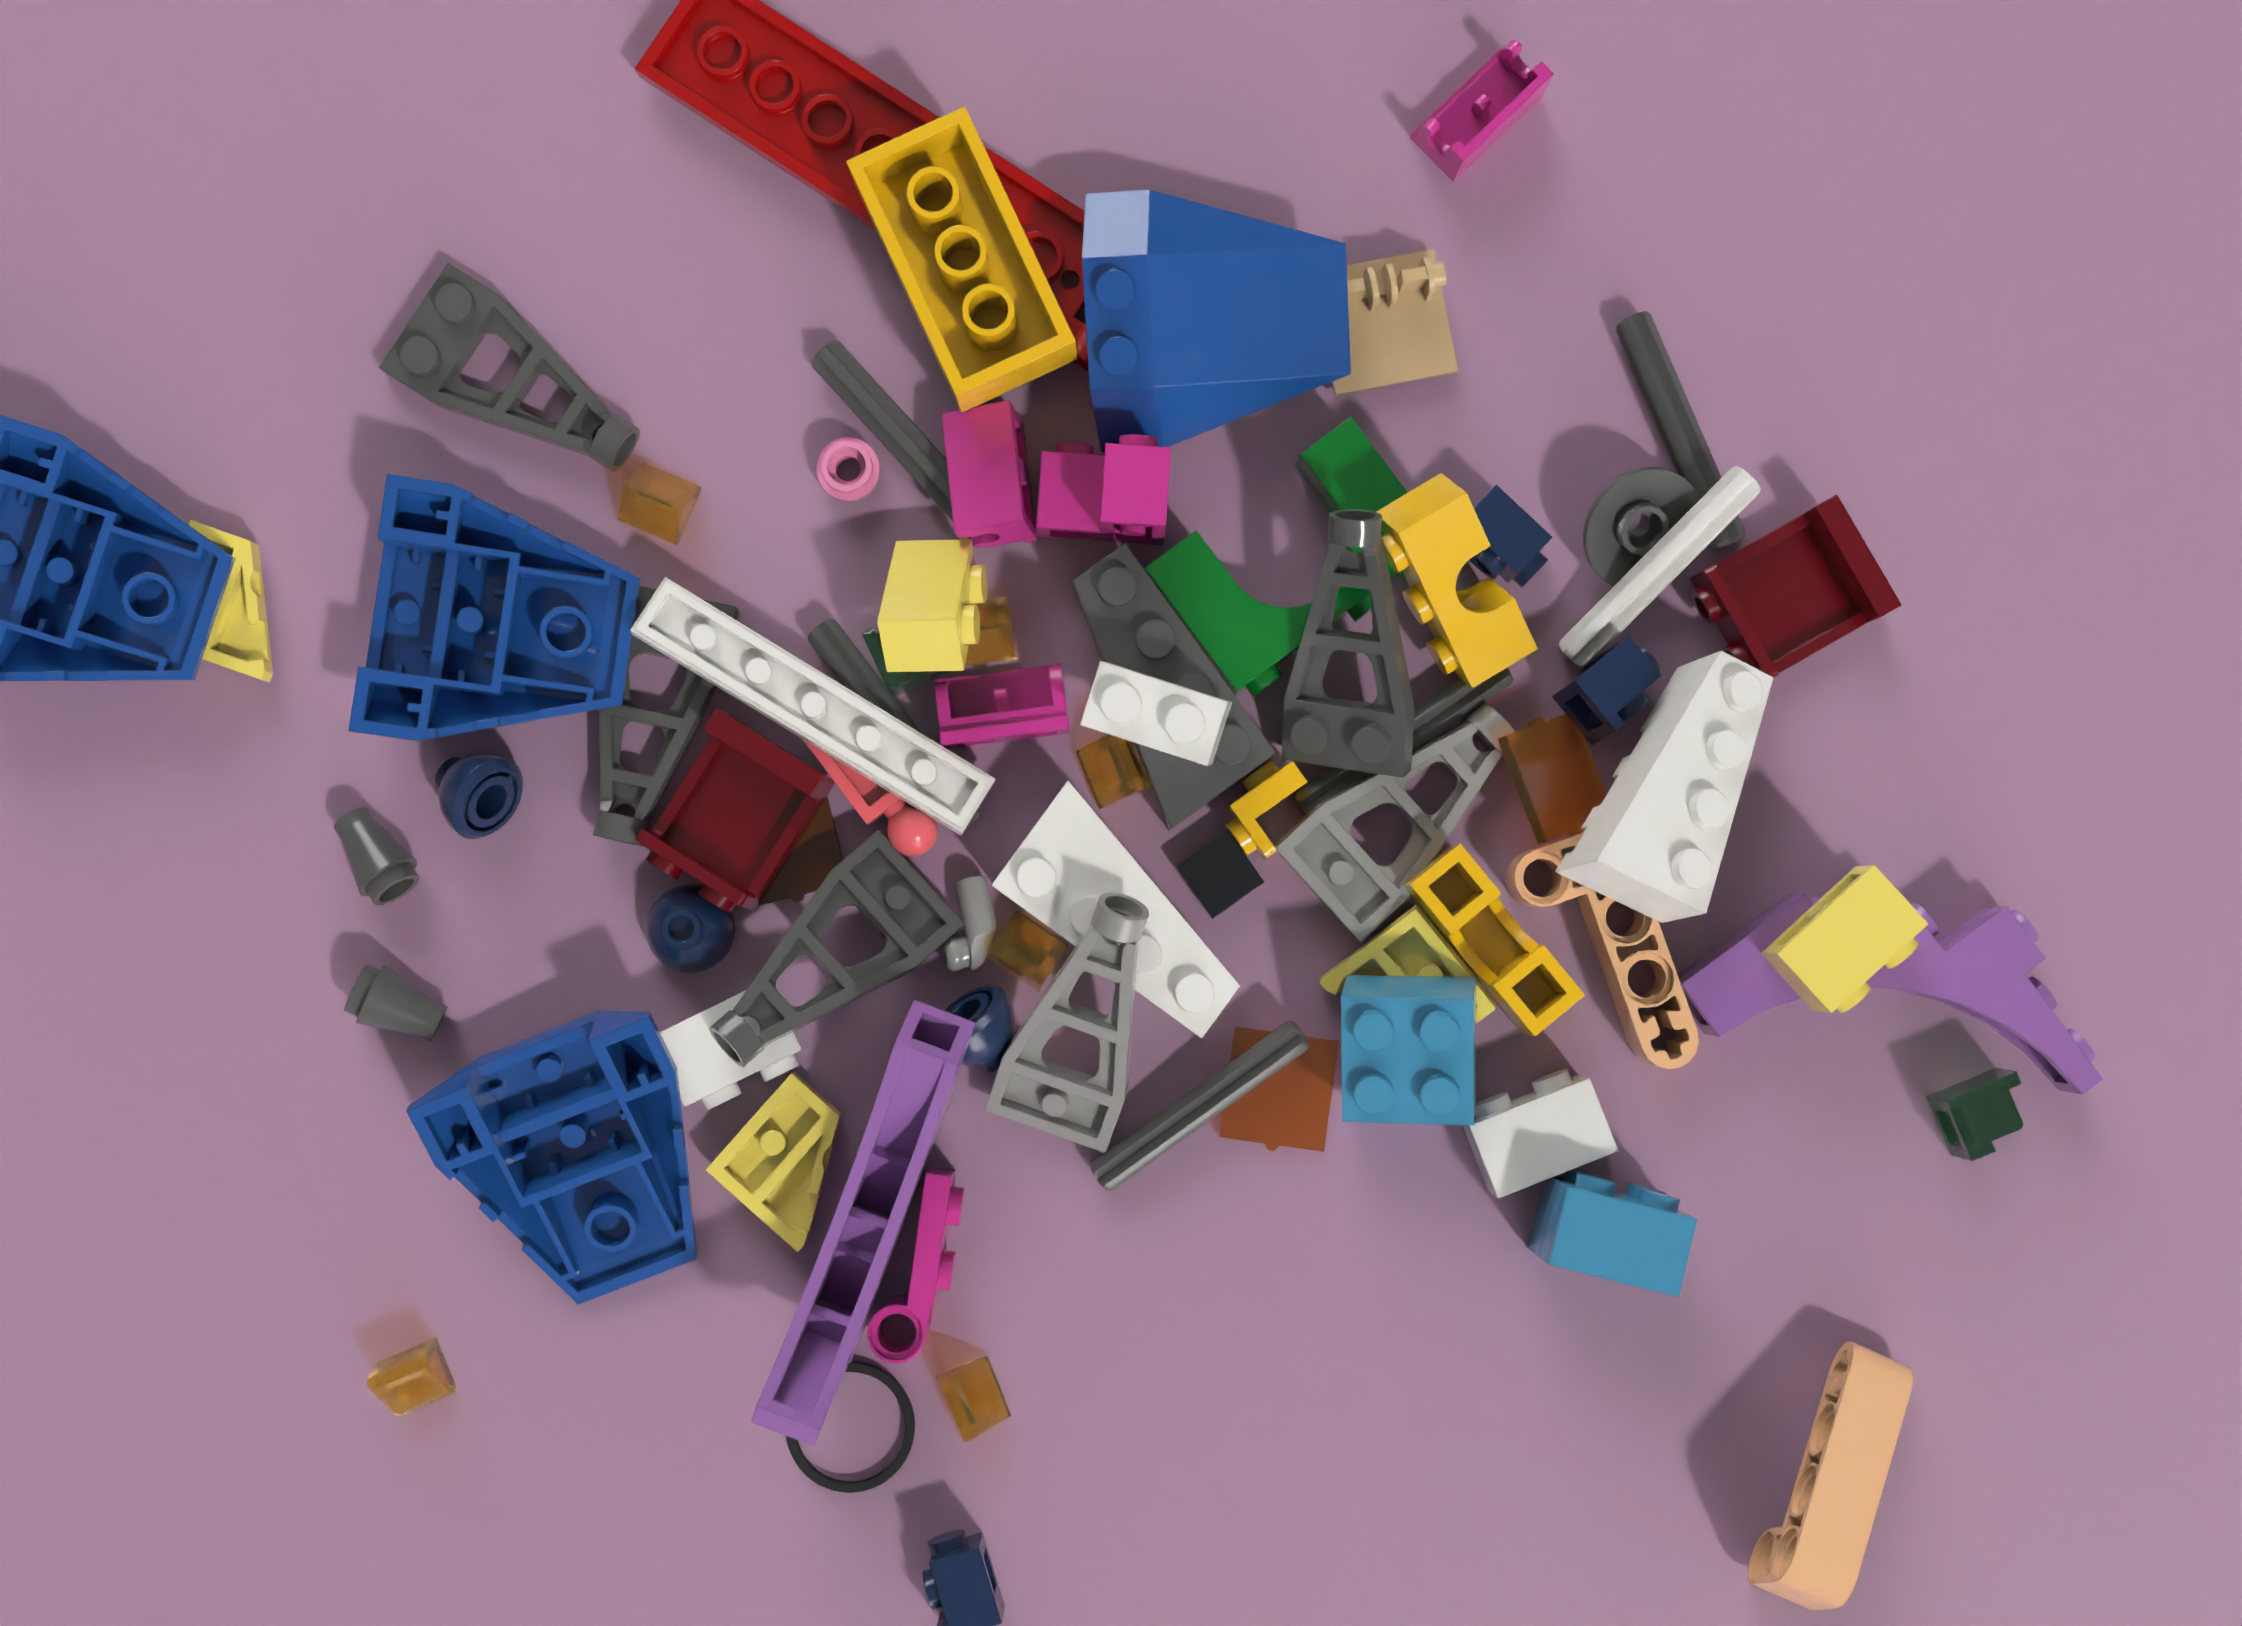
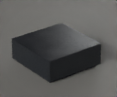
[1176,830,1264,919]

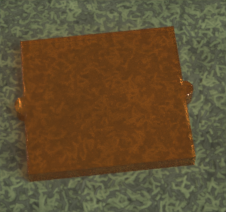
[1497,714,1607,844]
[1220,1026,1339,1152]

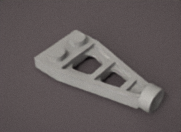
[1274,703,1519,942]
[984,892,1149,1153]

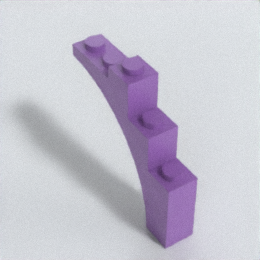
[1678,893,2103,1094]
[751,1000,976,1446]

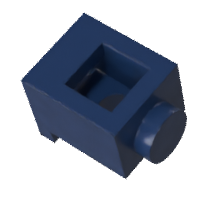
[1469,485,1552,588]
[1552,636,1662,745]
[922,1529,1005,1626]

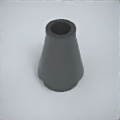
[334,807,420,905]
[344,964,448,1041]

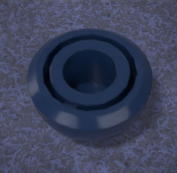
[435,753,523,839]
[645,884,735,973]
[944,986,1014,1073]

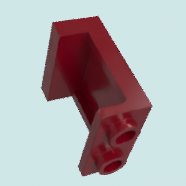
[1689,494,1902,678]
[635,708,835,913]

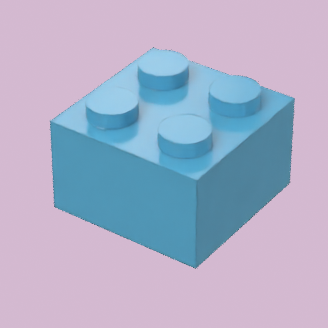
[1341,975,1476,1125]
[1527,1169,1697,1297]

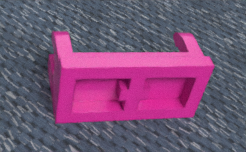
[1410,40,1554,182]
[941,400,1037,548]
[934,663,1070,749]

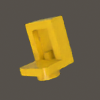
[1225,760,1307,860]

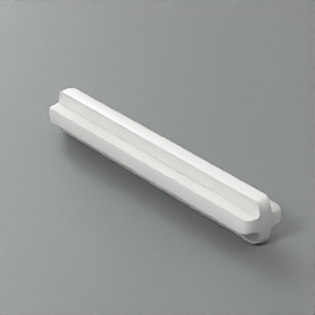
[1559,466,1761,668]

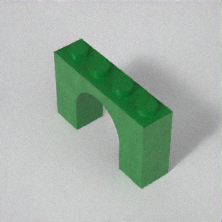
[1145,417,1408,697]

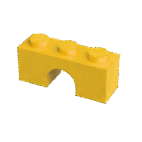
[1376,473,1537,688]
[1404,843,1585,1037]

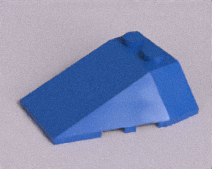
[1082,189,1351,452]
[0,415,235,681]
[348,474,640,741]
[406,1011,697,1304]

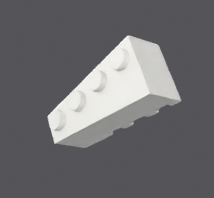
[1555,651,1773,923]
[992,781,1240,1038]

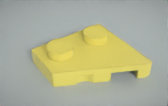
[189,520,273,682]
[1319,904,1496,1024]
[706,1072,842,1252]

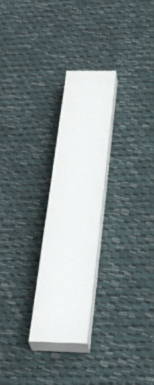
[630,577,995,835]

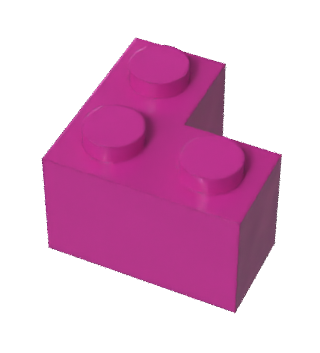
[1036,434,1171,546]

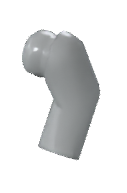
[942,876,997,972]

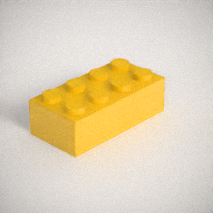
[846,106,1078,413]

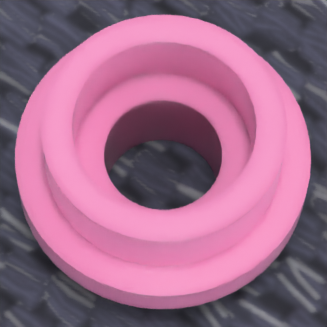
[816,437,880,501]

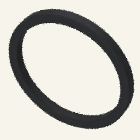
[786,1361,915,1493]

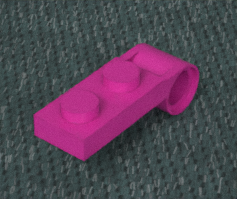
[867,1167,965,1364]

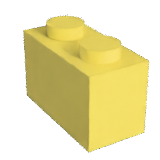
[877,539,988,672]
[1761,865,1928,1013]

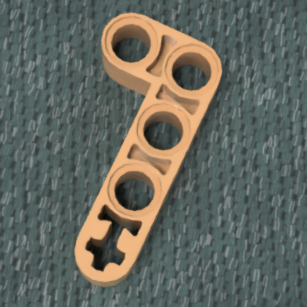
[1505,831,1699,1069]
[1747,1341,1914,1610]

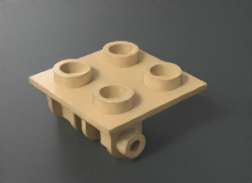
[1332,249,1459,396]

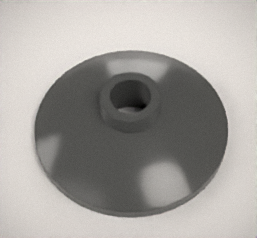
[1583,467,1700,586]

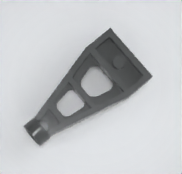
[379,263,640,471]
[1282,509,1415,778]
[593,586,739,847]
[709,830,964,1067]

